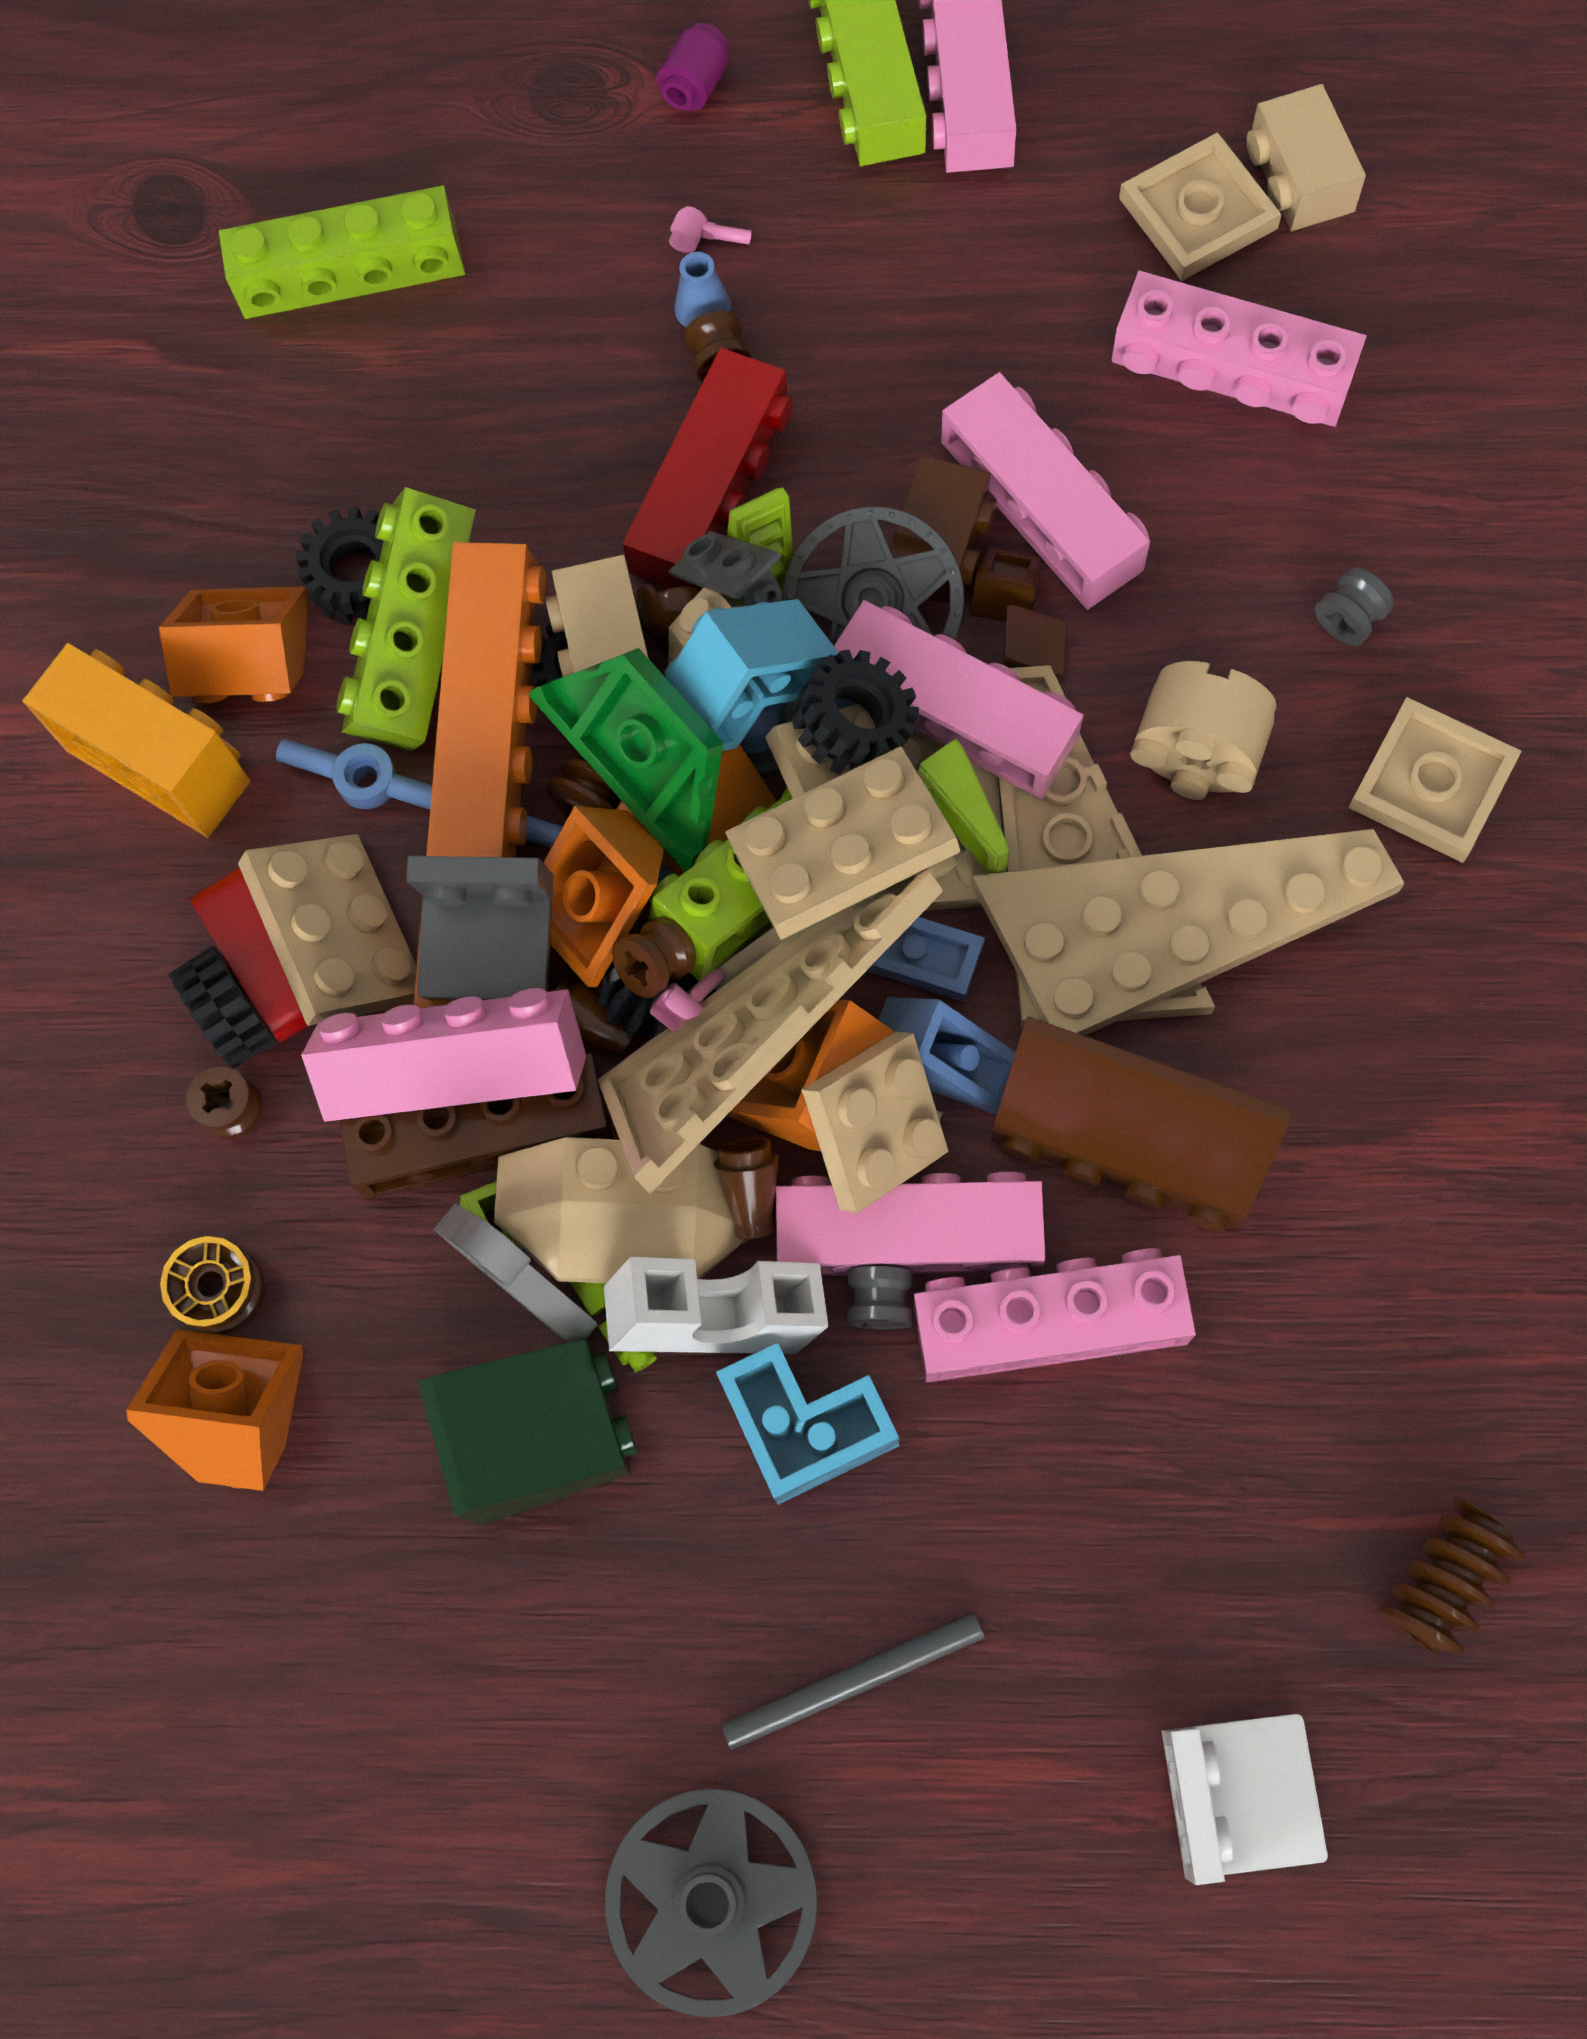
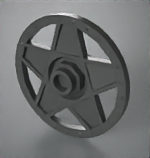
[783,507,965,646]
[605,1789,818,2017]

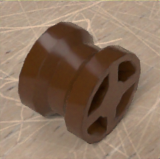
[683,310,751,383]
[612,916,696,998]
[186,1066,263,1139]

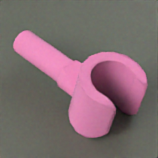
[669,206,752,253]
[650,969,724,1032]

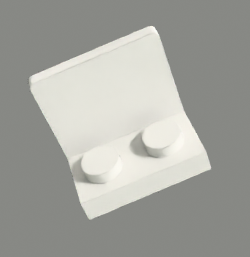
[1161,1714,1328,1885]

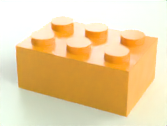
[22,643,251,839]

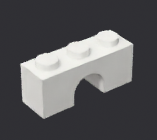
[604,1257,828,1354]

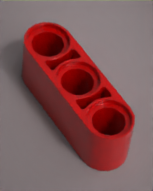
[189,867,310,1043]

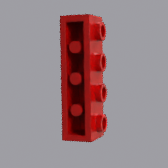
[622,347,793,588]

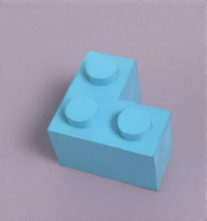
[665,599,838,751]
[716,1343,899,1505]

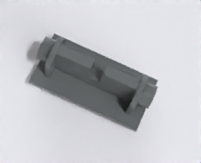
[668,531,782,606]

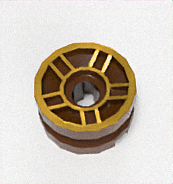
[160,1236,265,1335]

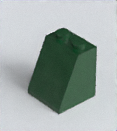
[417,1338,638,1526]

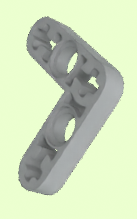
[433,1204,598,1343]

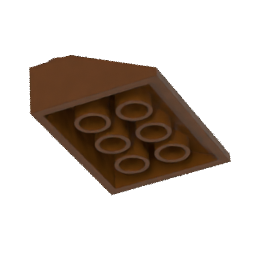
[991,1016,1294,1233]

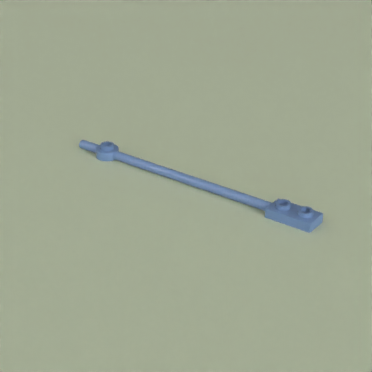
[276,738,985,1002]

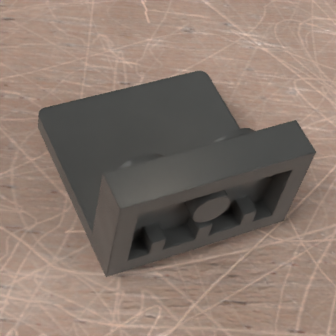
[406,856,554,1000]

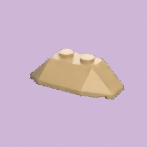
[494,1137,749,1283]

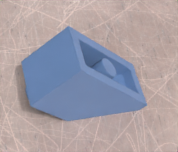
[878,997,1016,1114]

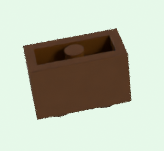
[890,455,997,604]

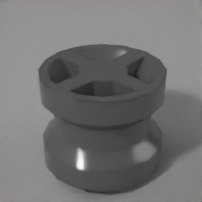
[1314,567,1395,646]
[847,1266,913,1330]

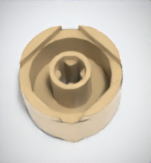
[1130,661,1277,800]

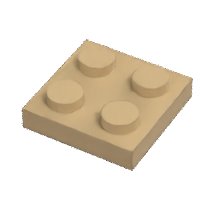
[1119,132,1282,281]
[1348,697,1522,863]
[801,1031,949,1213]

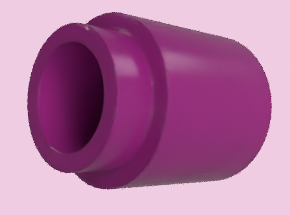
[656,23,729,111]

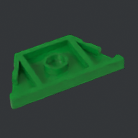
[528,648,724,872]

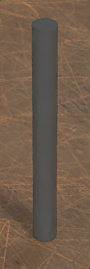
[721,1612,985,1751]

